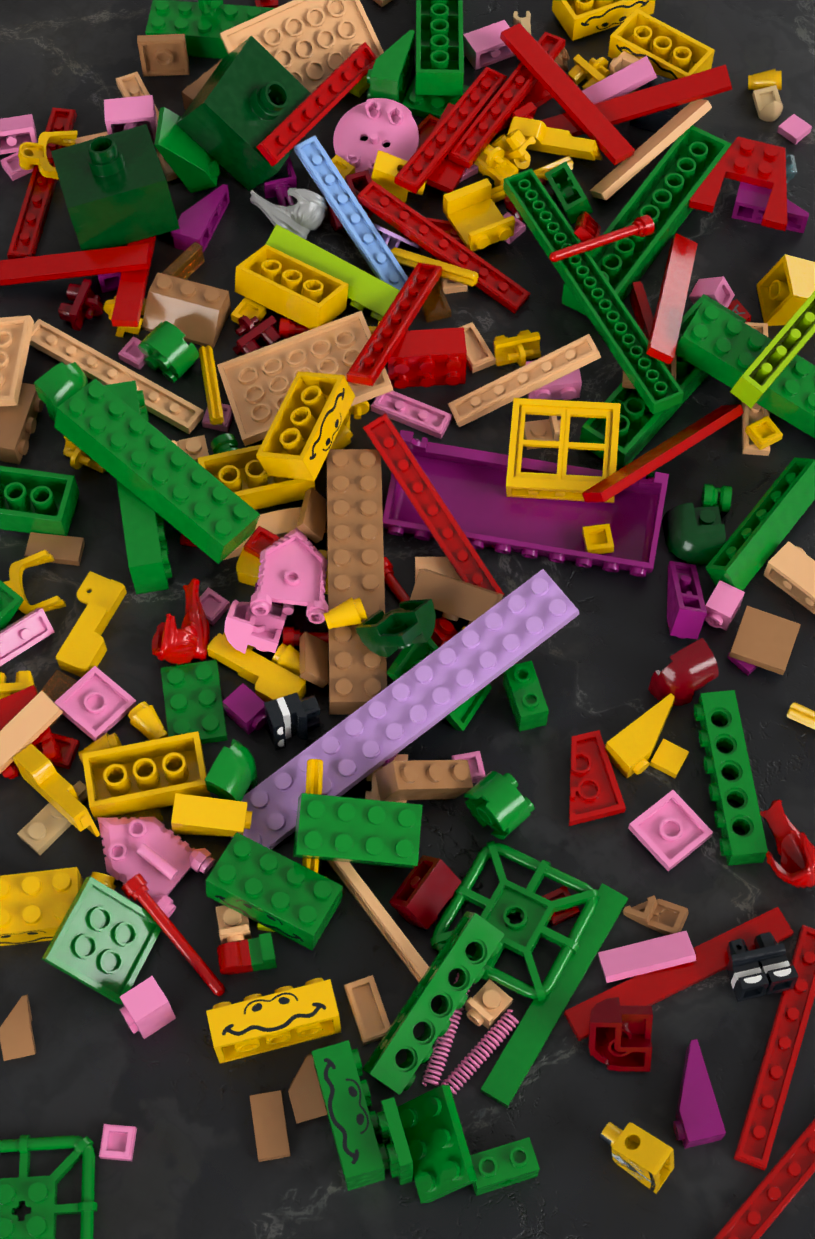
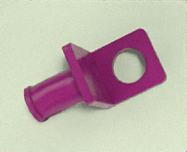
[264,156,297,207]

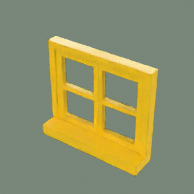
[506,398,621,503]

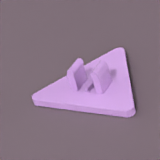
[373,223,419,249]

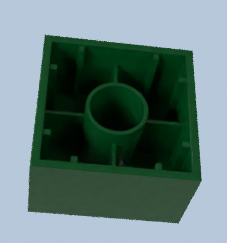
[176,36,311,191]
[51,124,180,251]

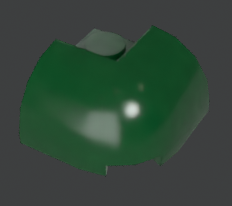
[662,502,726,566]
[355,599,436,657]

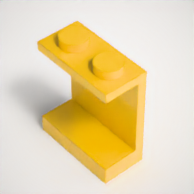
[443,178,515,252]

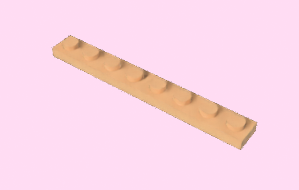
[30,319,204,434]

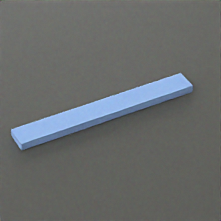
[294,136,408,290]

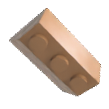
[142,272,231,348]

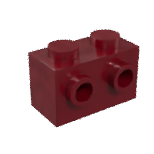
[389,855,462,929]

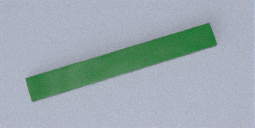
[480,883,629,1108]

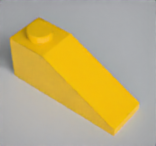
[605,693,675,779]

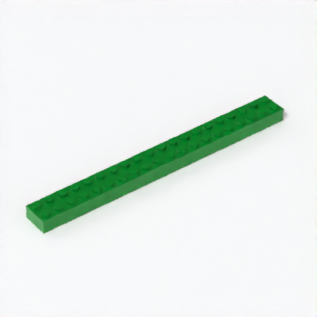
[503,168,684,415]

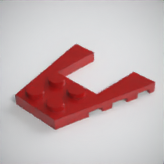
[688,136,788,231]

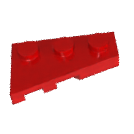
[569,730,626,826]

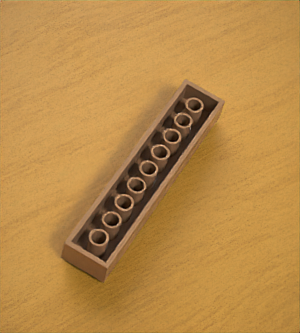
[326,449,387,715]

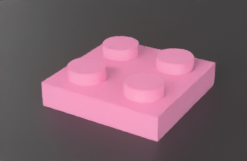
[54,666,136,741]
[628,790,713,872]

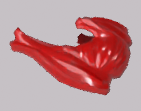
[152,578,210,665]
[760,799,815,889]

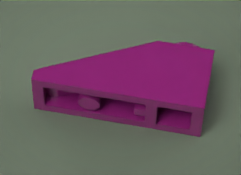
[731,182,809,233]
[171,184,230,256]
[667,561,707,640]
[673,1039,726,1149]

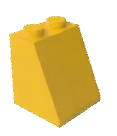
[756,254,815,326]

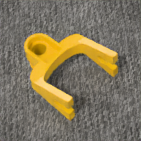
[18,130,78,180]
[3,550,66,615]

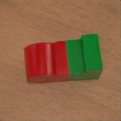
[217,932,277,975]

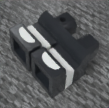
[264,693,320,751]
[726,932,799,1002]

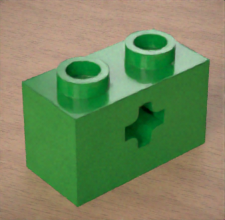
[545,161,593,225]
[503,660,549,732]
[470,1137,540,1196]

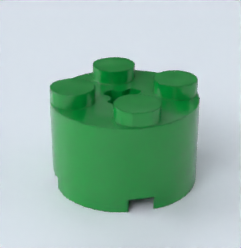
[138,321,200,383]
[464,771,535,840]

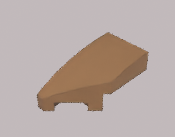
[623,895,689,935]
[0,994,37,1061]
[288,1054,327,1124]

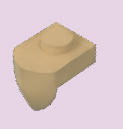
[752,85,783,122]

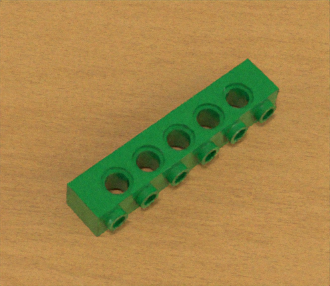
[694,690,768,866]
[362,911,505,1095]

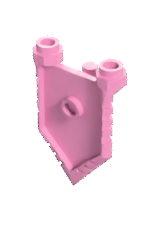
[250,528,329,624]
[98,817,215,918]

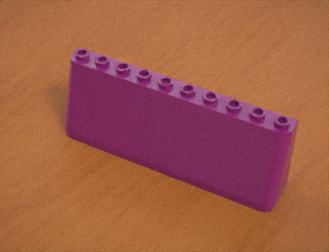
[383,430,669,577]

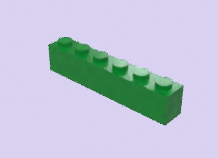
[705,457,815,591]

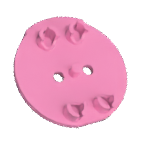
[333,98,419,177]

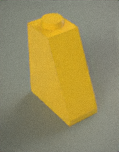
[171,793,252,837]

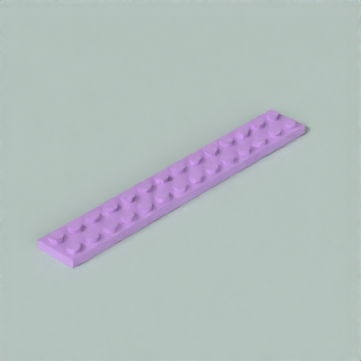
[242,569,580,849]

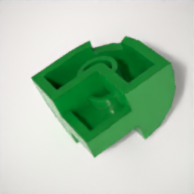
[34,362,89,422]
[205,739,258,801]

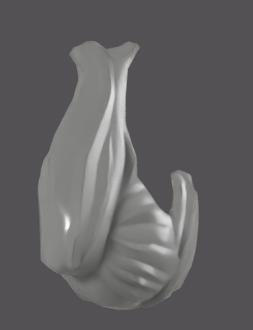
[250,187,328,240]

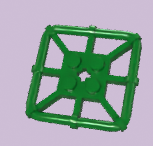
[430,841,600,1002]
[0,1135,98,1239]

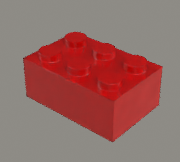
[386,327,467,389]

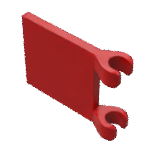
[0,685,61,779]

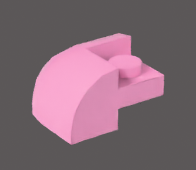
[224,600,287,654]

